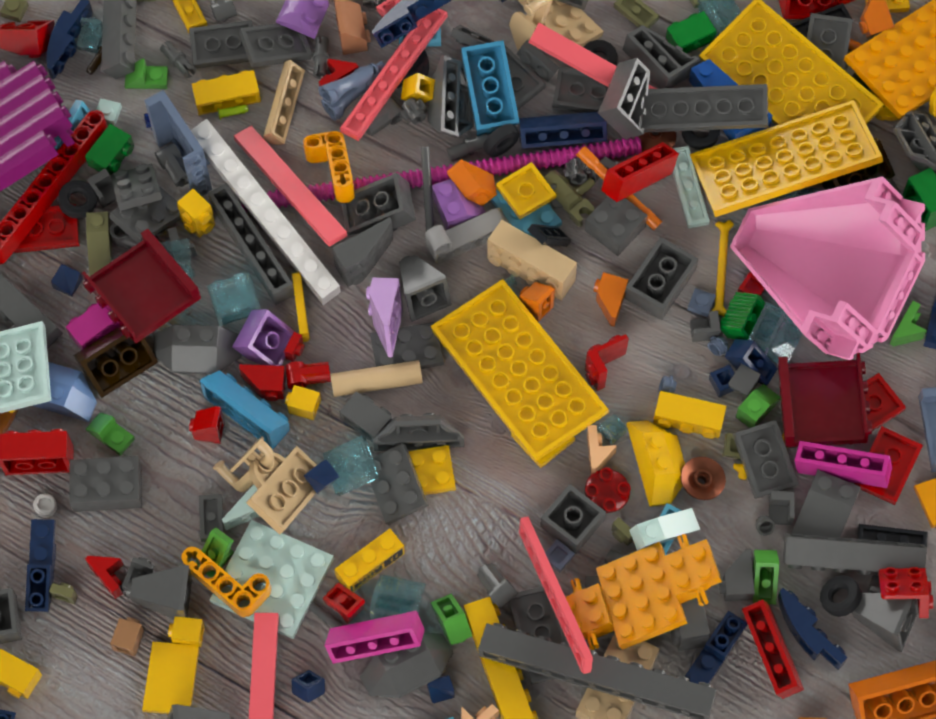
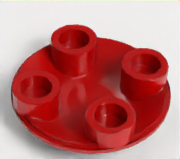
[585,467,631,513]

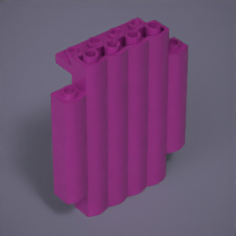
[0,60,75,192]

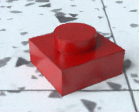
[738,272,766,296]
[284,332,305,362]

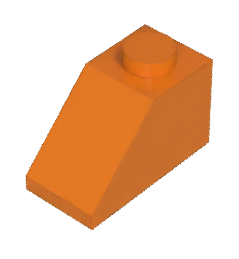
[859,0,895,38]
[447,159,497,206]
[593,272,629,327]
[519,282,555,322]

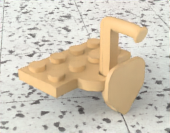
[509,0,604,51]
[213,436,317,535]

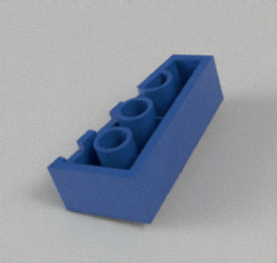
[689,59,773,141]

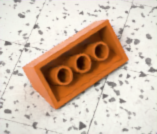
[848,660,936,719]

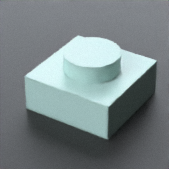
[96,98,122,125]

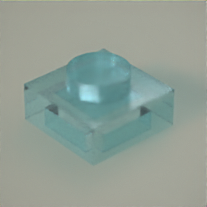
[597,413,628,445]

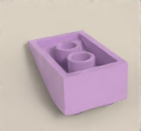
[366,277,403,357]

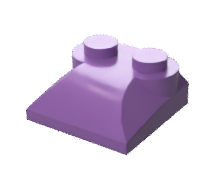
[276,0,329,39]

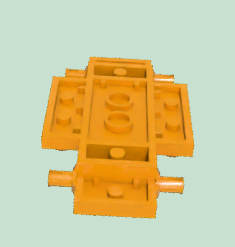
[566,534,722,650]

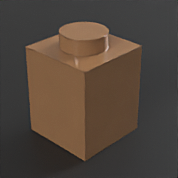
[110,617,144,656]

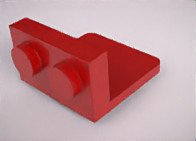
[585,334,629,391]
[879,567,933,618]

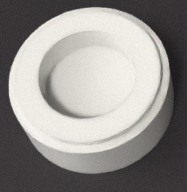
[33,493,57,518]

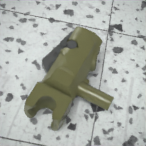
[544,170,595,227]

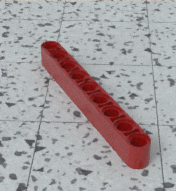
[0,110,108,265]

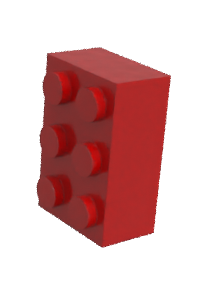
[0,429,74,475]

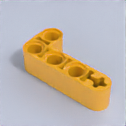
[303,131,355,203]
[181,546,272,617]

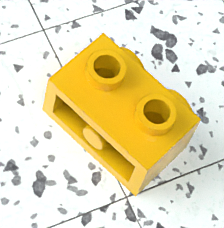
[177,189,215,238]

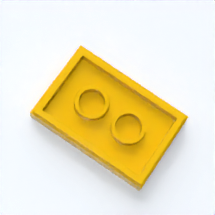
[142,641,200,714]

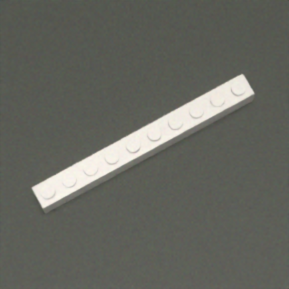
[191,119,341,305]

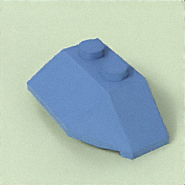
[33,362,97,422]

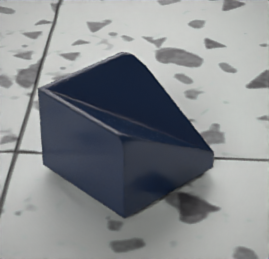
[51,264,83,297]
[709,364,735,397]
[304,460,340,494]
[291,670,325,703]
[427,675,455,704]

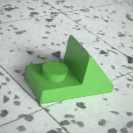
[124,58,169,89]
[890,301,927,346]
[86,412,135,456]
[196,528,234,578]

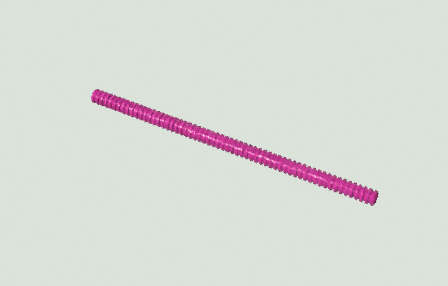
[241,136,642,213]

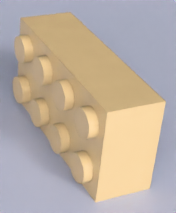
[487,220,577,301]
[575,634,660,719]

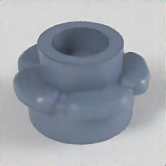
[708,336,728,356]
[659,375,677,394]

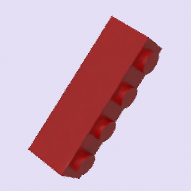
[601,142,679,202]
[742,599,804,699]

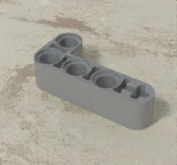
[425,208,509,264]

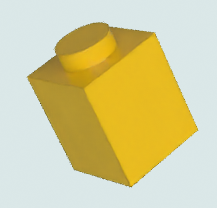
[401,73,435,103]
[285,385,321,421]
[168,616,205,648]

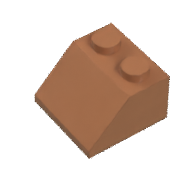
[334,0,371,55]

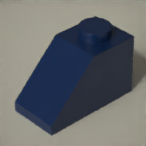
[725,339,778,386]

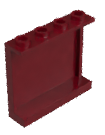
[82,228,201,344]
[778,353,872,447]

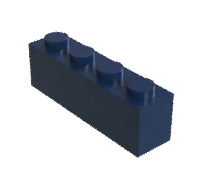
[519,112,608,148]

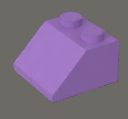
[432,179,486,230]
[232,309,295,366]

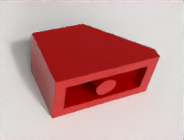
[239,364,286,401]
[189,406,225,444]

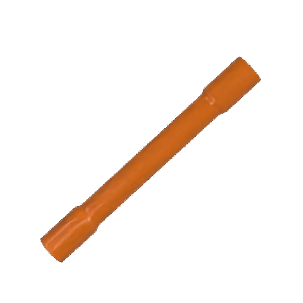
[576,146,663,231]

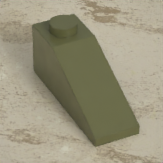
[86,211,112,276]

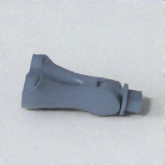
[318,61,385,121]

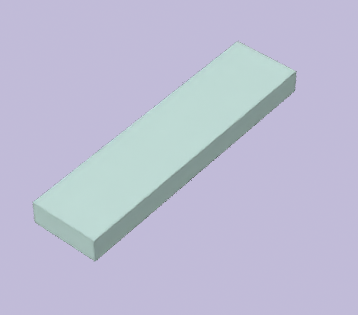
[673,145,710,229]

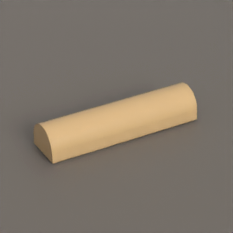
[263,60,305,145]
[330,360,423,397]

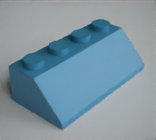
[461,40,520,136]
[200,370,290,450]

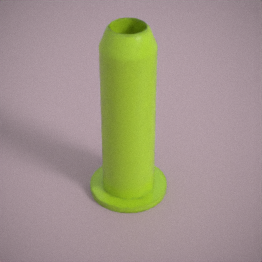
[217,105,249,120]

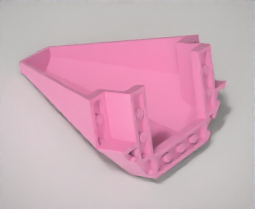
[730,176,925,360]

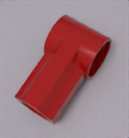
[285,361,331,390]

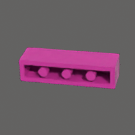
[66,303,121,350]
[794,441,892,488]
[325,611,425,664]

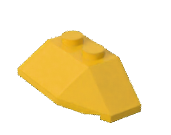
[626,420,685,507]

